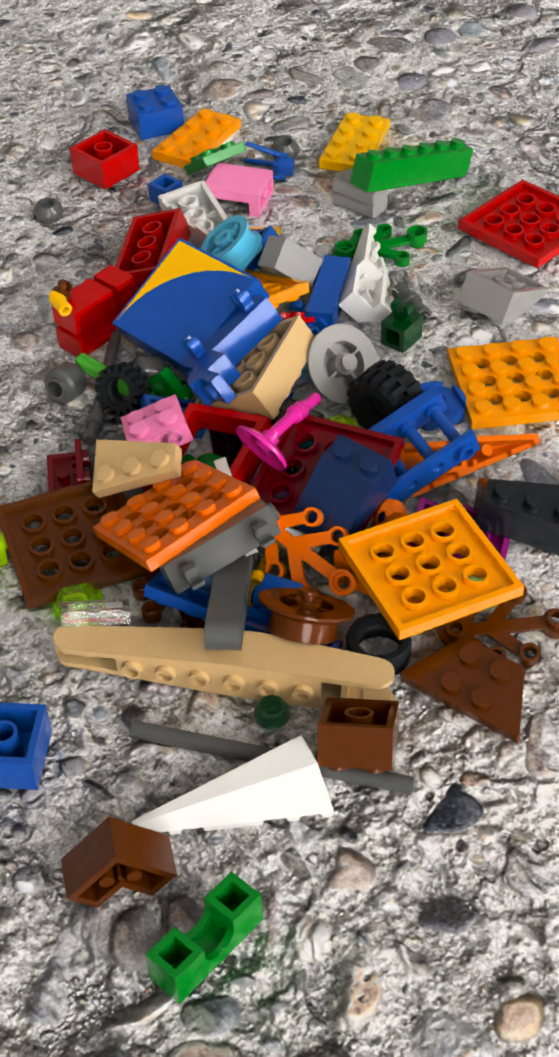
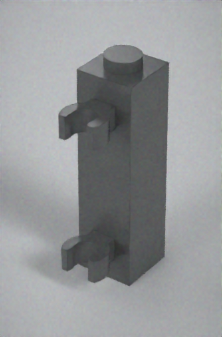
[159,499,282,595]

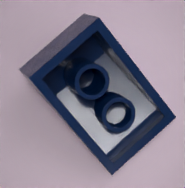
[292,434,397,551]

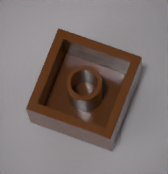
[317,697,399,774]

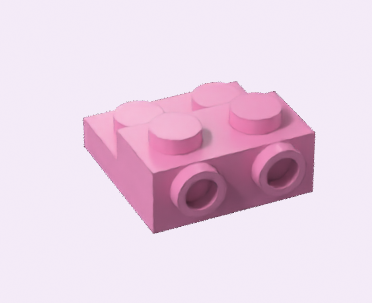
[120,394,194,446]

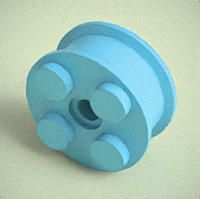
[201,215,263,271]

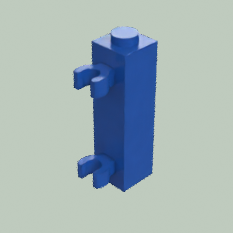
[289,255,351,332]
[180,288,283,379]

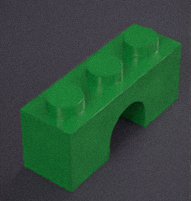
[146,871,263,1004]

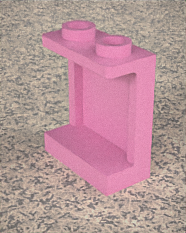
[205,163,274,217]

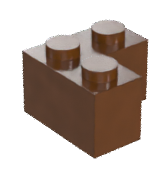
[61,817,177,908]

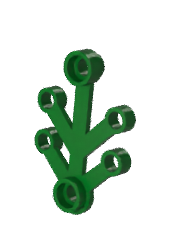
[332,223,427,267]

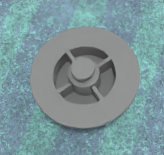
[306,324,379,405]

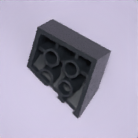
[472,478,559,555]

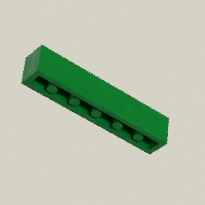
[350,138,474,193]

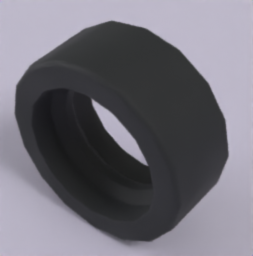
[346,613,412,675]

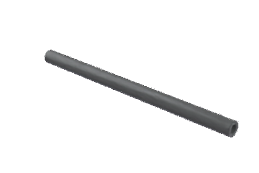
[129,720,414,795]

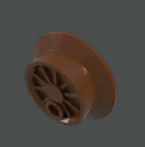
[259,587,355,645]

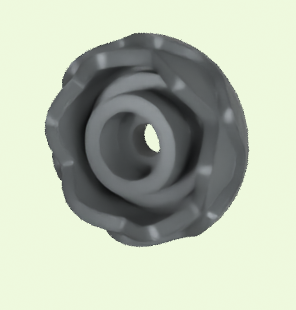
[271,136,300,159]
[33,198,64,224]

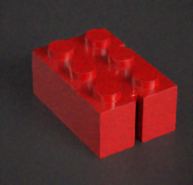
[51,265,136,357]

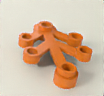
[264,507,358,596]

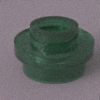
[254,695,290,729]

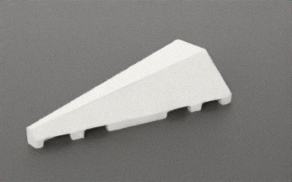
[338,224,394,323]
[131,735,334,835]

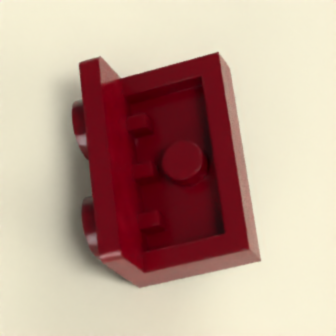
[47,439,91,492]

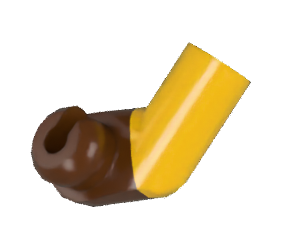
[49,279,72,316]

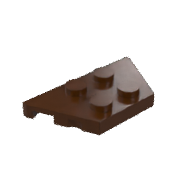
[400,636,525,744]

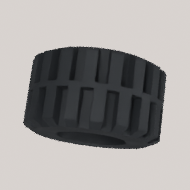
[347,360,424,429]

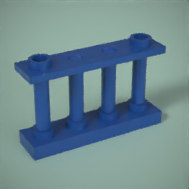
[368,385,481,516]

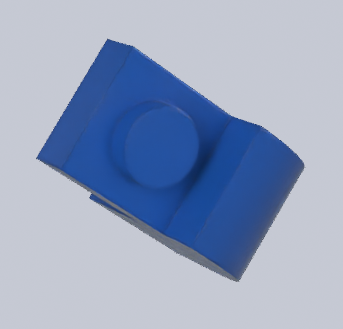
[187,350,241,406]

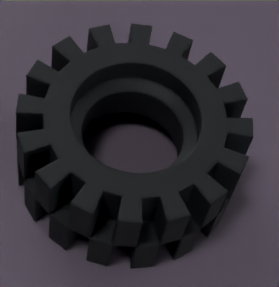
[95,362,151,417]

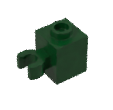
[381,296,423,353]

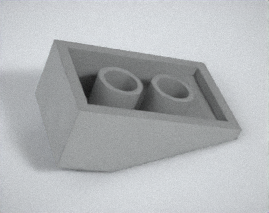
[457,267,550,325]

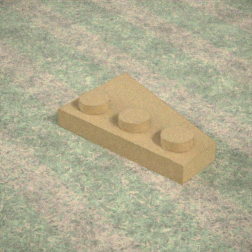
[92,439,182,498]

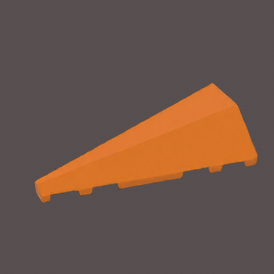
[395,434,540,499]

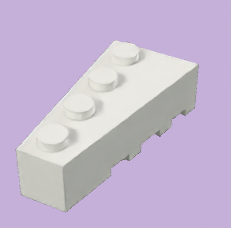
[158,180,228,248]

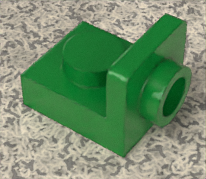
[147,367,194,400]

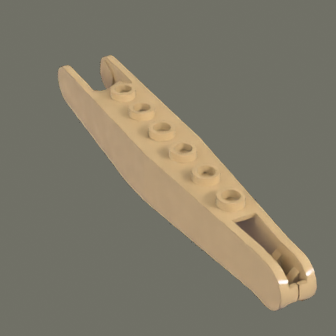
[53,623,395,709]

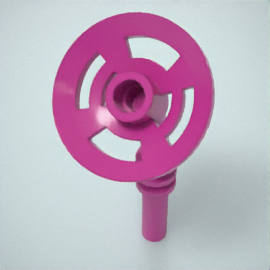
[236,393,321,471]

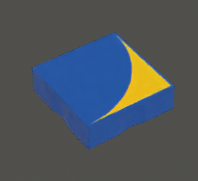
[112,238,270,375]

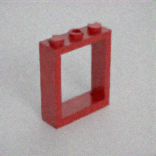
[143,403,272,492]

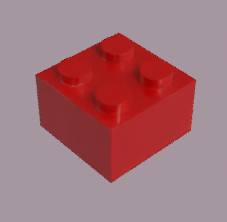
[69,129,140,189]

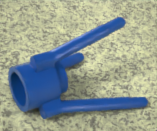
[243,142,295,180]

